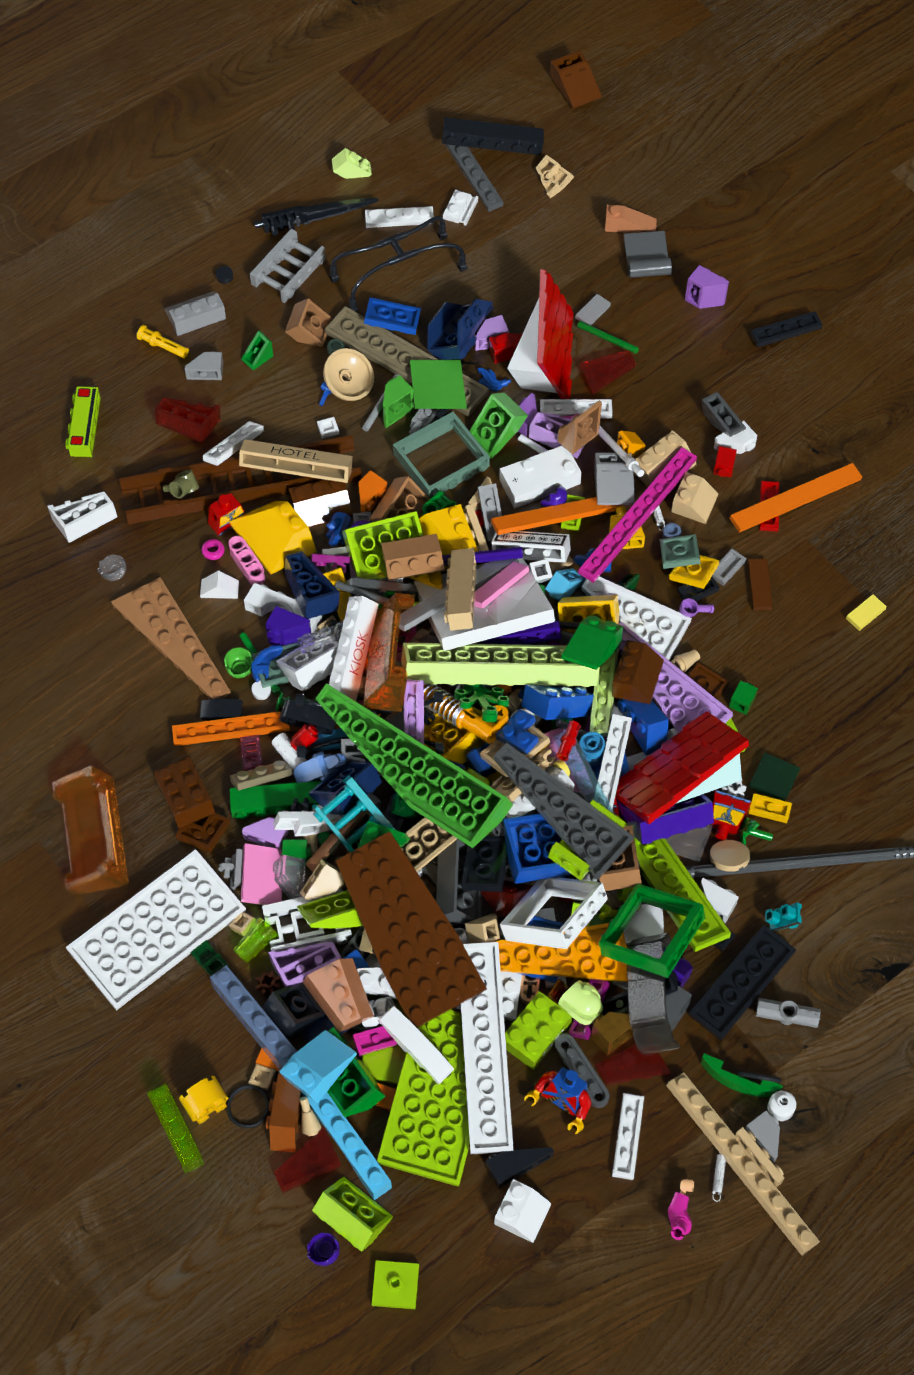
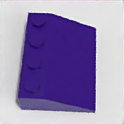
[616,794,714,844]

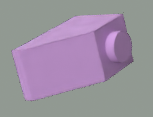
[242,817,289,849]

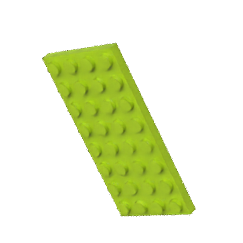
[377,1010,470,1187]

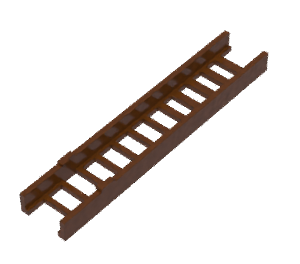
[119,435,362,525]

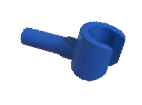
[319,381,332,406]

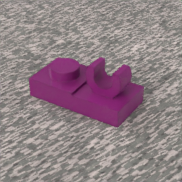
[311,553,350,573]

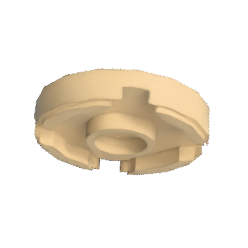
[710,840,750,872]

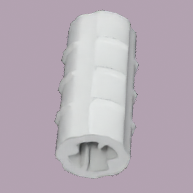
[272,733,307,771]

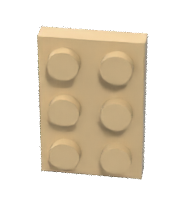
[480,725,550,778]

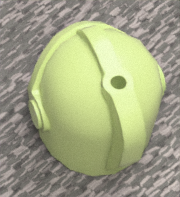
[558,980,603,1025]

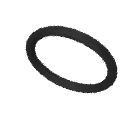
[737,1071,782,1083]
[226,1085,270,1128]

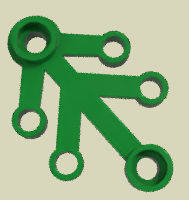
[454,684,509,722]

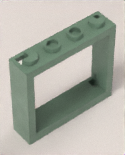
[393,411,490,499]

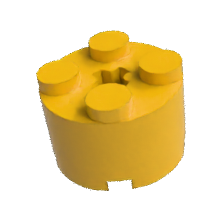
[179,1076,228,1124]

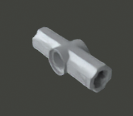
[756,998,821,1028]

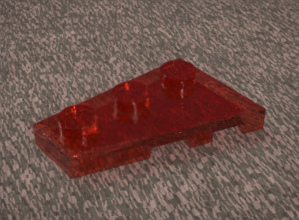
[579,350,636,395]
[595,1038,671,1085]
[274,1127,341,1193]

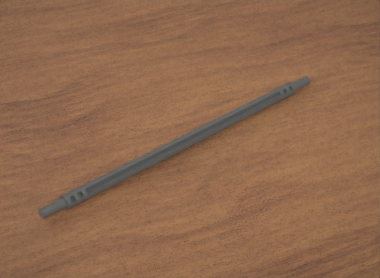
[685,846,914,878]

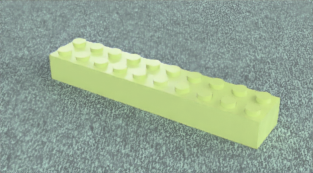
[401,643,600,687]

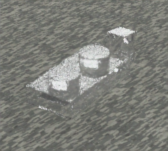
[297,621,343,653]

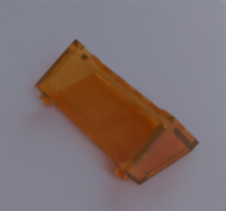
[363,593,415,712]
[52,766,129,895]

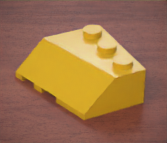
[419,504,479,571]

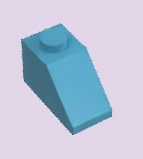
[545,568,586,600]

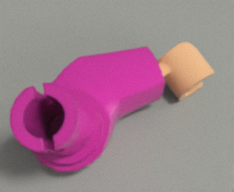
[668,1179,694,1240]

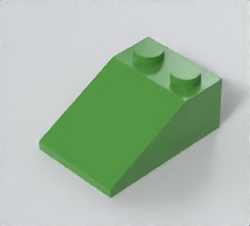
[470,392,528,459]

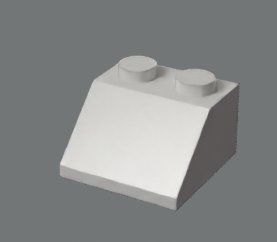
[494,1179,551,1243]

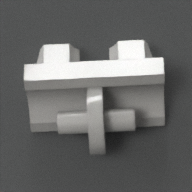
[218,849,243,890]

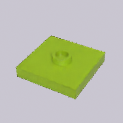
[372,1260,419,1310]

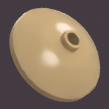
[323,348,374,401]

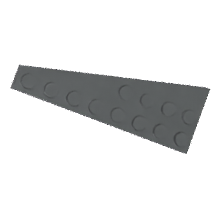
[493,742,634,880]

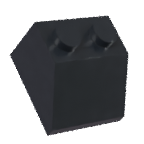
[262,982,325,1038]

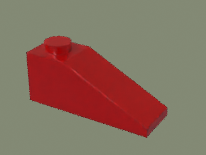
[489,333,522,364]

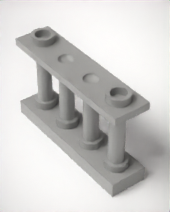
[250,229,326,303]

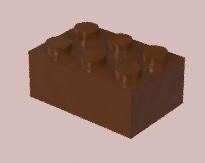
[153,757,215,829]

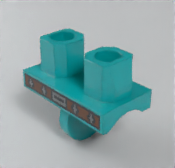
[765,902,802,931]

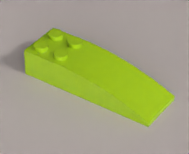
[297,890,363,928]

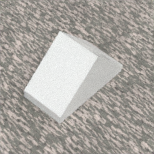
[200,571,239,599]

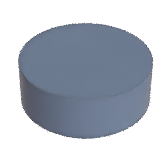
[662,523,681,538]

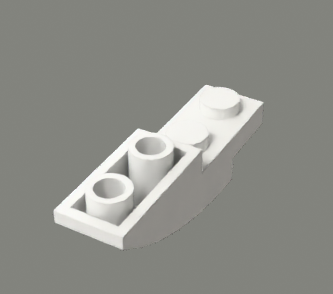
[273,804,344,836]

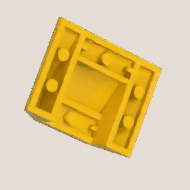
[229,500,317,575]

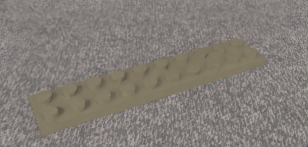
[325,306,489,417]

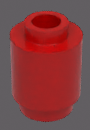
[290,724,319,751]

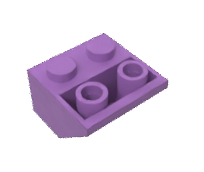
[685,265,729,309]

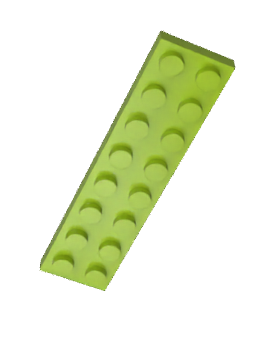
[625,823,731,952]

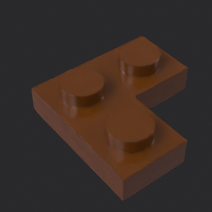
[175,813,230,853]

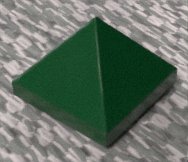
[617,574,640,591]

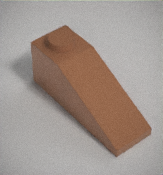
[605,205,657,233]

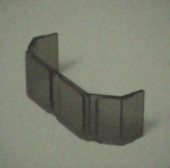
[627,933,680,1055]

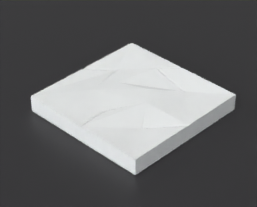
[414,559,555,651]

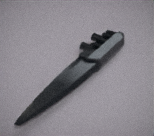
[254,198,379,236]

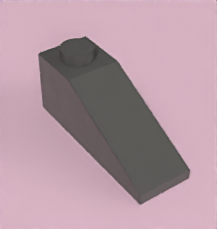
[702,392,746,437]

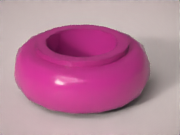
[202,539,225,560]

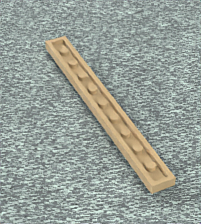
[666,1072,820,1255]

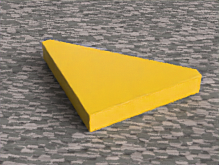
[408,571,443,590]

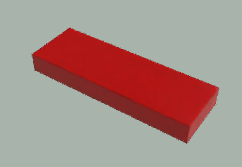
[759,481,779,532]

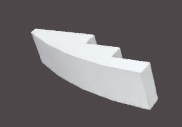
[378,1006,454,1084]

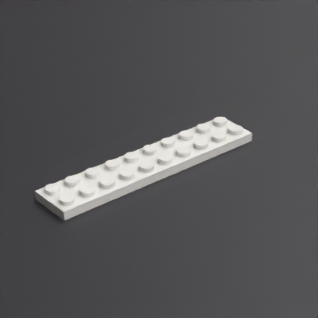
[461,942,513,1154]

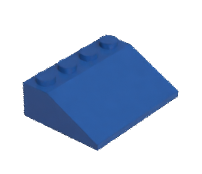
[502,814,590,884]

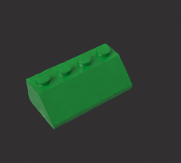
[327,1027,386,1117]

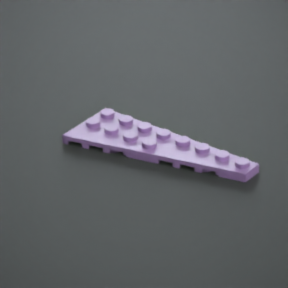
[618,622,733,733]

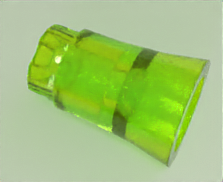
[233,917,279,963]

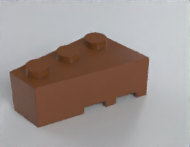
[266,1073,302,1153]

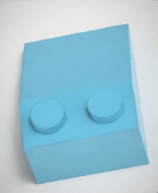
[279,1030,357,1103]

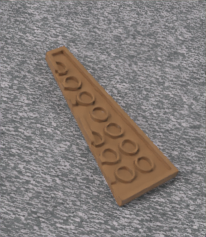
[111,577,231,699]

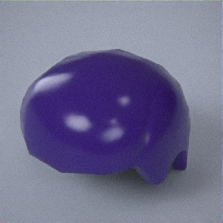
[540,486,567,507]
[307,1232,340,1266]

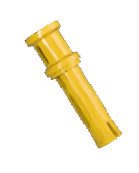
[137,325,189,359]

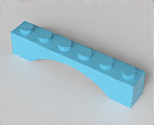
[301,1092,392,1200]

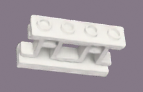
[262,888,352,952]

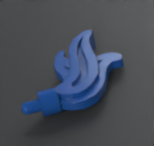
[478,368,511,392]

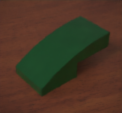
[190,940,231,977]

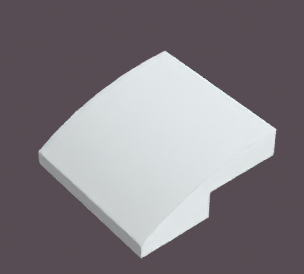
[619,904,664,947]

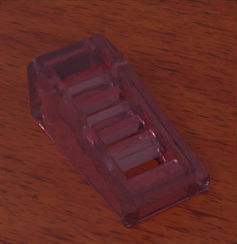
[240,735,263,771]

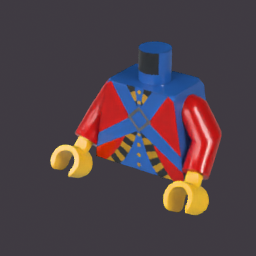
[524,1068,592,1134]

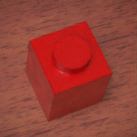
[714,446,737,477]

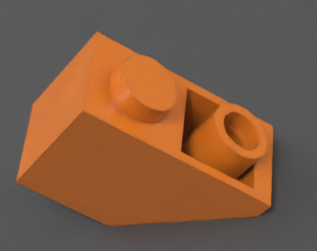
[359,470,388,513]

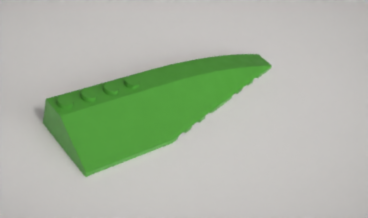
[315,683,513,848]

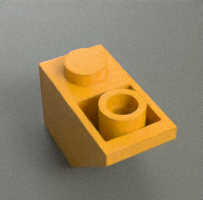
[617,431,646,459]

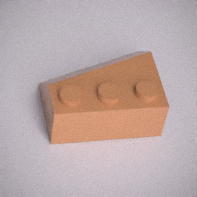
[303,958,374,1033]

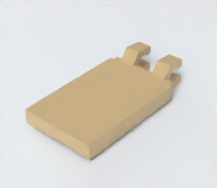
[490,749,556,802]

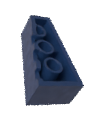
[284,551,340,619]

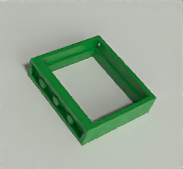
[598,883,705,978]

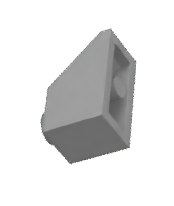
[185,351,223,380]
[745,1111,780,1163]

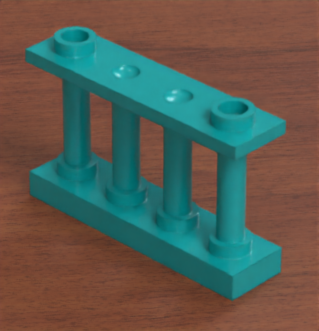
[312,775,395,852]

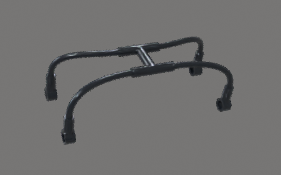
[329,216,468,313]
[296,690,445,758]

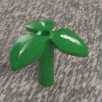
[739,817,773,845]

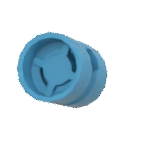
[579,732,605,766]

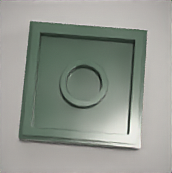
[659,534,701,569]

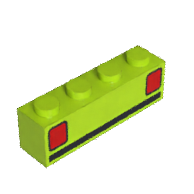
[66,387,101,457]

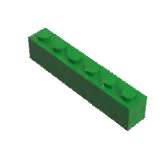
[230,781,322,819]

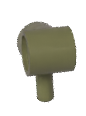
[163,470,199,498]

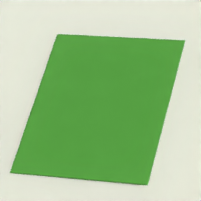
[410,360,467,409]

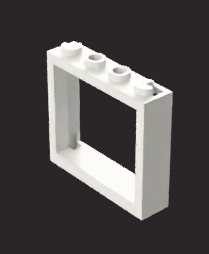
[500,877,608,949]

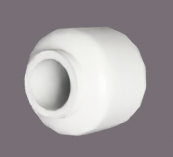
[767,1090,796,1121]

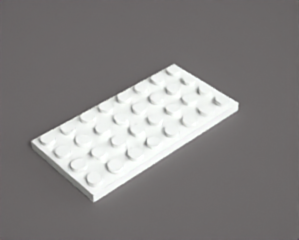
[66,850,246,1011]

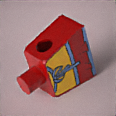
[208,493,245,536]
[710,790,752,840]

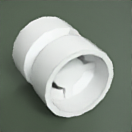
[362,996,396,1029]

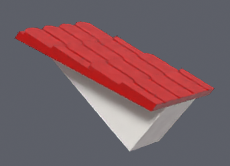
[507,269,573,399]

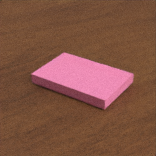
[241,843,283,905]

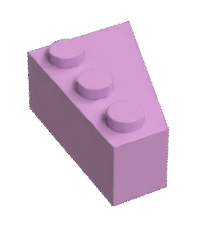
[529,412,585,459]

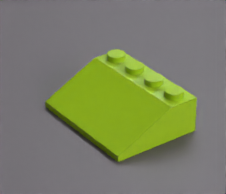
[342,511,423,580]

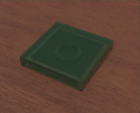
[749,753,801,801]

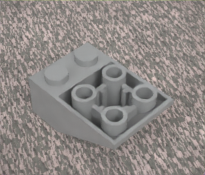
[594,453,634,505]

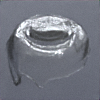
[97,554,127,582]

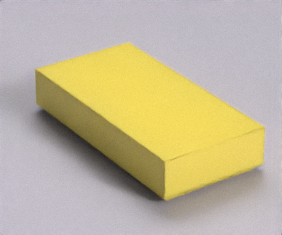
[846,595,887,631]

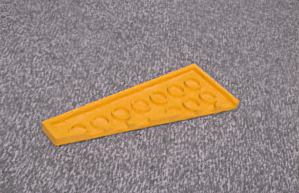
[492,923,633,982]

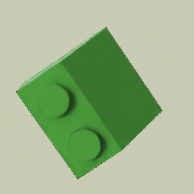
[383,375,414,428]

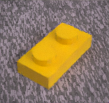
[748,793,792,823]

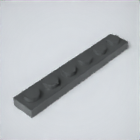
[445,144,503,212]

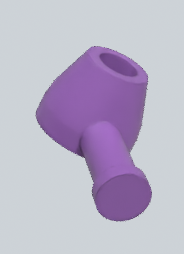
[679,598,714,618]

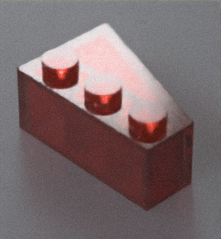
[155,397,221,443]

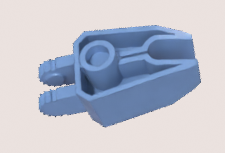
[293,751,347,783]

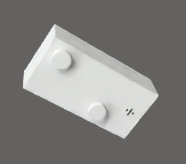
[499,446,582,509]

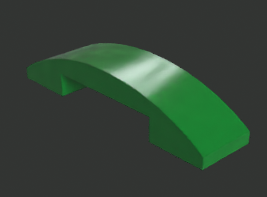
[700,1053,783,1097]

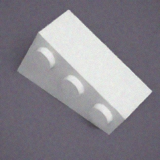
[47,492,117,543]

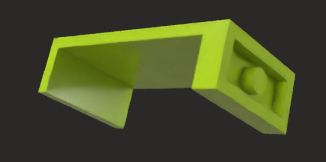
[548,800,625,881]

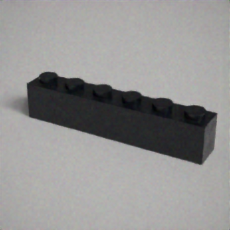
[442,117,544,155]

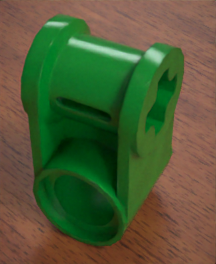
[422,491,456,516]

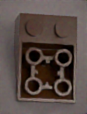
[550,50,602,108]

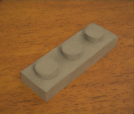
[230,760,293,791]

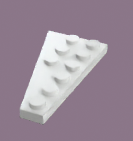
[582,577,692,661]

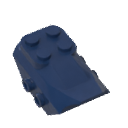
[427,299,494,360]

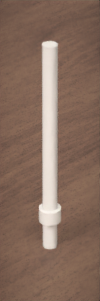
[598,426,644,477]

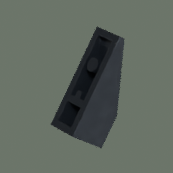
[486,1147,554,1189]

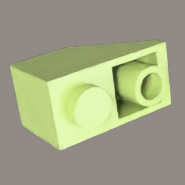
[332,148,372,179]

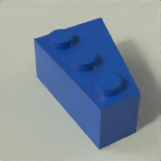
[521,684,594,720]
[617,698,669,756]

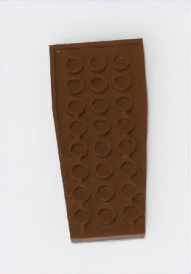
[336,832,487,1028]

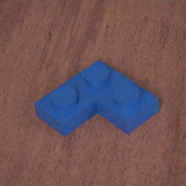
[495,709,539,755]

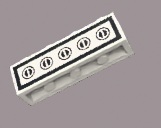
[492,531,570,562]

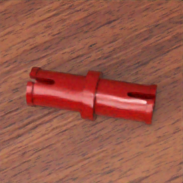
[556,721,581,761]

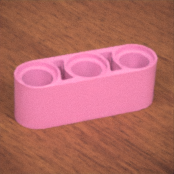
[229,536,265,586]

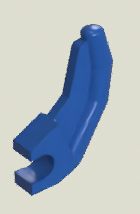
[251,645,283,683]

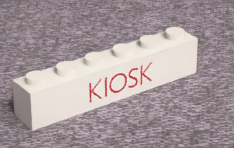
[329,596,379,701]

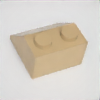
[671,472,718,524]

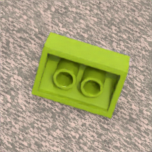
[312,1177,393,1251]

